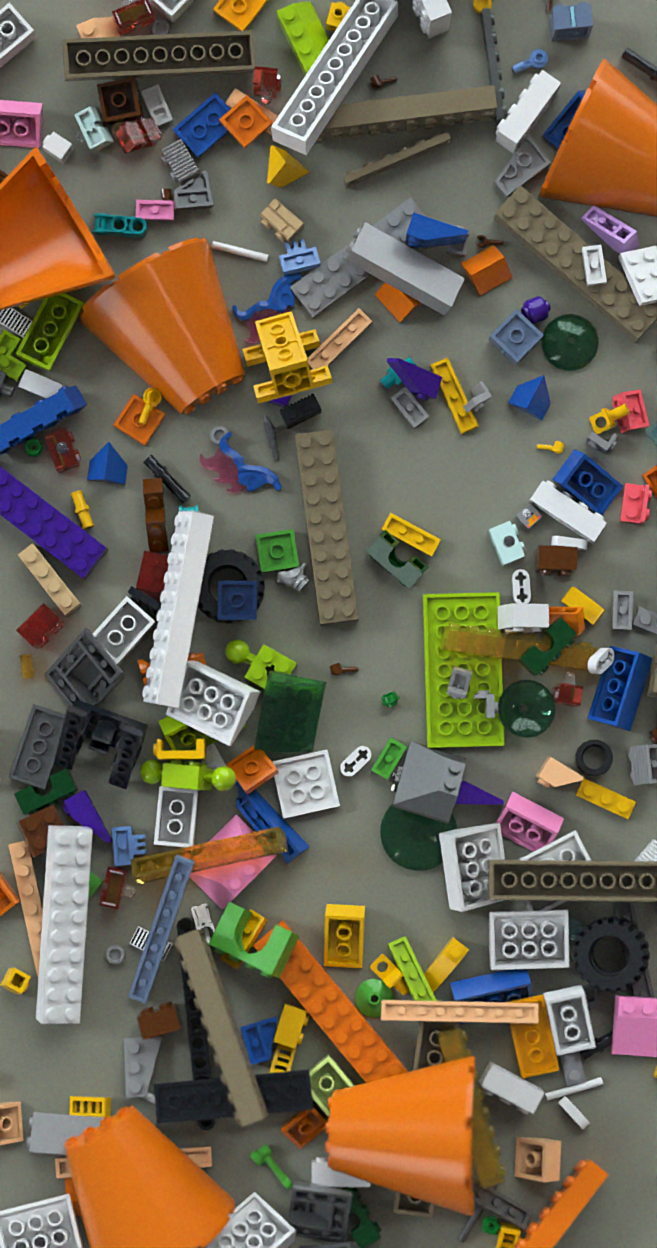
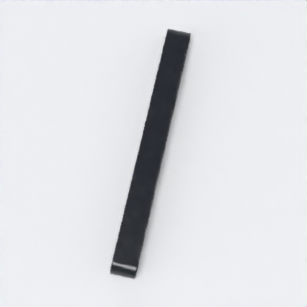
[177,917,216,1131]

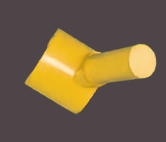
[537,441,565,454]

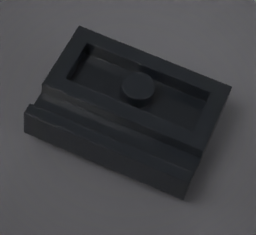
[128,586,161,615]

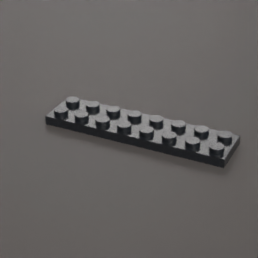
[153,1069,313,1124]

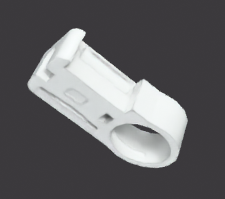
[191,903,215,944]

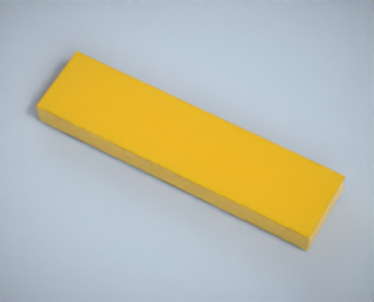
[430,357,479,435]

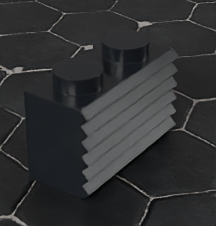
[280,393,322,429]

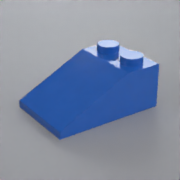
[543,90,586,149]
[405,213,468,249]
[552,449,623,515]

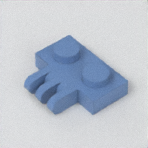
[279,239,321,275]
[112,826,147,866]

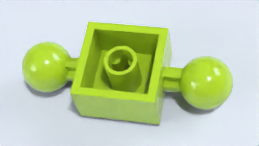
[225,639,317,702]
[140,759,236,791]

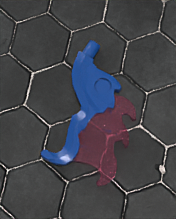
[232,272,302,344]
[199,432,283,493]

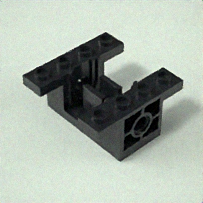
[54,699,148,789]

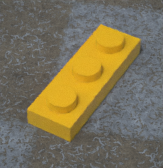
[381,513,441,557]
[575,778,636,819]
[220,909,268,970]

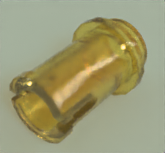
[19,654,35,679]

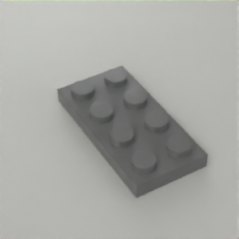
[8,704,65,789]

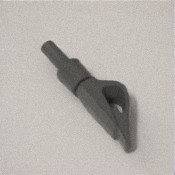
[263,415,279,460]

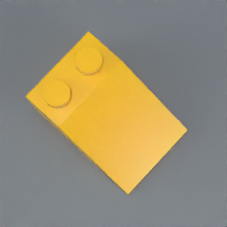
[324,904,365,968]

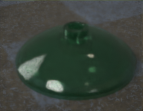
[541,314,599,371]
[498,680,555,738]

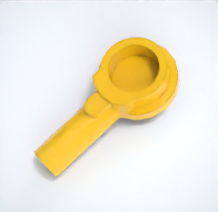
[139,387,162,425]

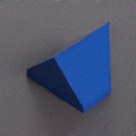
[508,375,551,421]
[87,442,128,484]

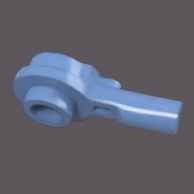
[512,49,548,74]

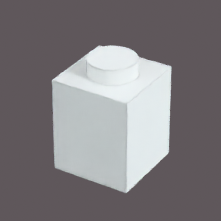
[43,131,74,164]

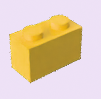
[273,1003,310,1049]

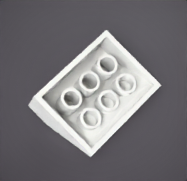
[166,661,260,746]
[439,823,505,912]
[518,830,591,911]
[489,909,569,970]
[205,1192,296,1248]
[0,1193,85,1248]

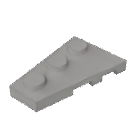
[494,133,551,198]
[124,1036,163,1098]

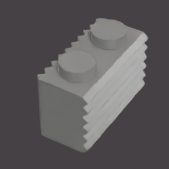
[160,139,200,186]
[629,744,657,785]

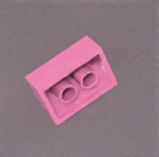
[0,100,43,148]
[495,791,564,852]

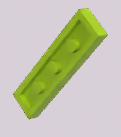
[388,936,437,1001]

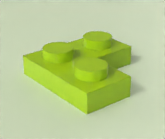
[0,329,27,382]

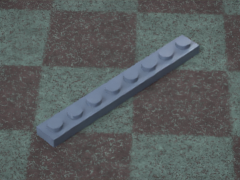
[128,855,195,1004]

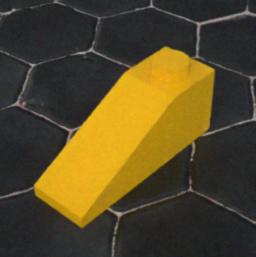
[424,937,469,993]

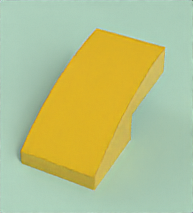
[561,586,605,626]

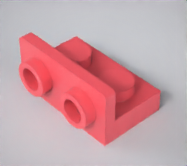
[612,389,650,433]
[620,483,652,524]

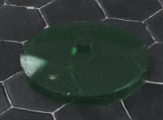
[380,804,457,871]

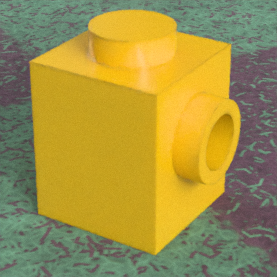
[326,2,350,32]
[0,967,31,995]

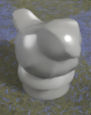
[276,562,310,592]

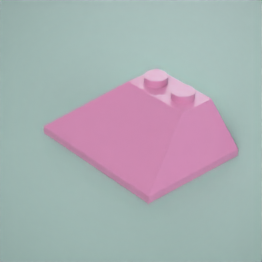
[190,814,277,910]

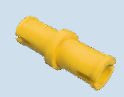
[70,490,94,530]

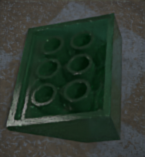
[254,670,326,753]

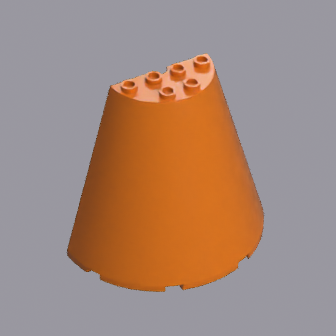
[538,59,657,217]
[0,147,116,311]
[78,237,246,414]
[326,1056,475,1216]
[64,1105,235,1248]

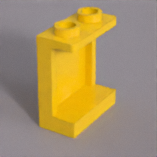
[153,739,206,761]

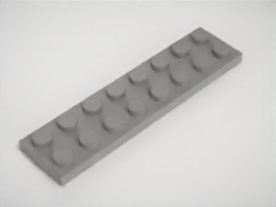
[290,197,425,318]

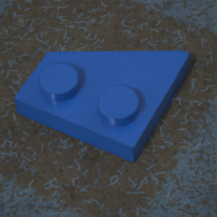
[240,1016,277,1065]

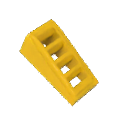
[269,1043,297,1073]
[69,1096,111,1118]
[495,1222,521,1248]

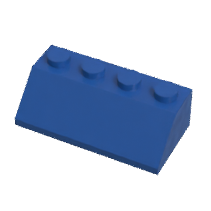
[587,646,653,731]
[450,969,533,1025]

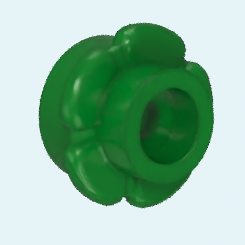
[24,438,43,457]
[381,691,400,708]
[482,1216,501,1235]

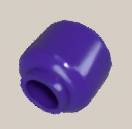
[521,296,551,324]

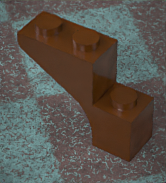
[143,478,169,552]

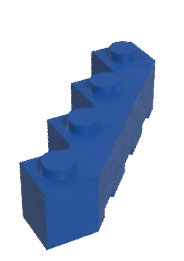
[0,385,87,455]

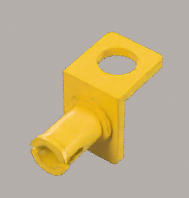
[589,403,630,434]
[370,954,409,995]

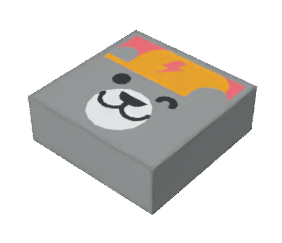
[516,503,543,530]

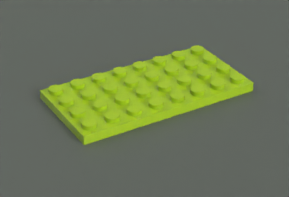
[423,592,504,748]

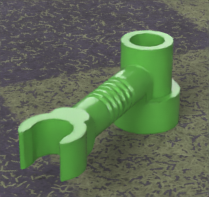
[249,1144,293,1190]

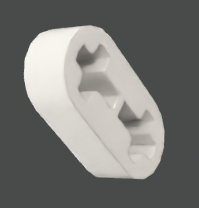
[551,536,588,551]
[512,569,531,604]
[588,648,614,674]
[340,746,371,777]
[558,1096,590,1129]

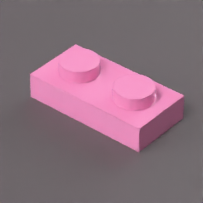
[136,200,174,221]

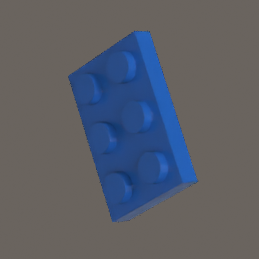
[173,92,230,159]

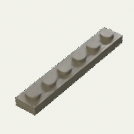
[343,132,451,188]

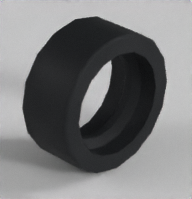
[575,740,613,776]

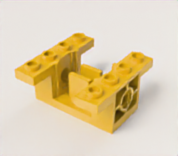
[242,311,333,404]

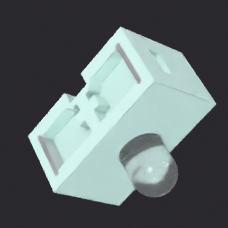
[74,106,114,150]
[488,521,526,566]

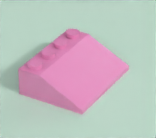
[611,995,657,1057]

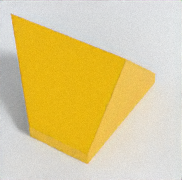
[267,146,310,188]

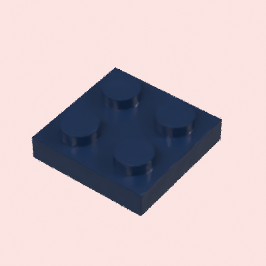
[218,581,257,620]

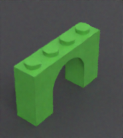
[209,902,299,979]

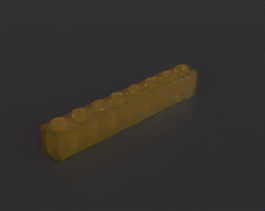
[440,623,597,671]
[131,827,288,884]
[437,1026,507,1188]

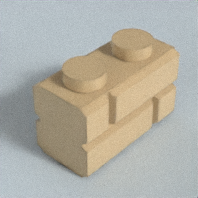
[260,198,304,243]

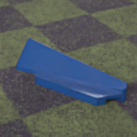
[236,782,309,864]

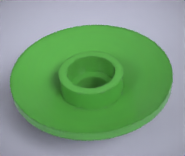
[355,978,394,1018]

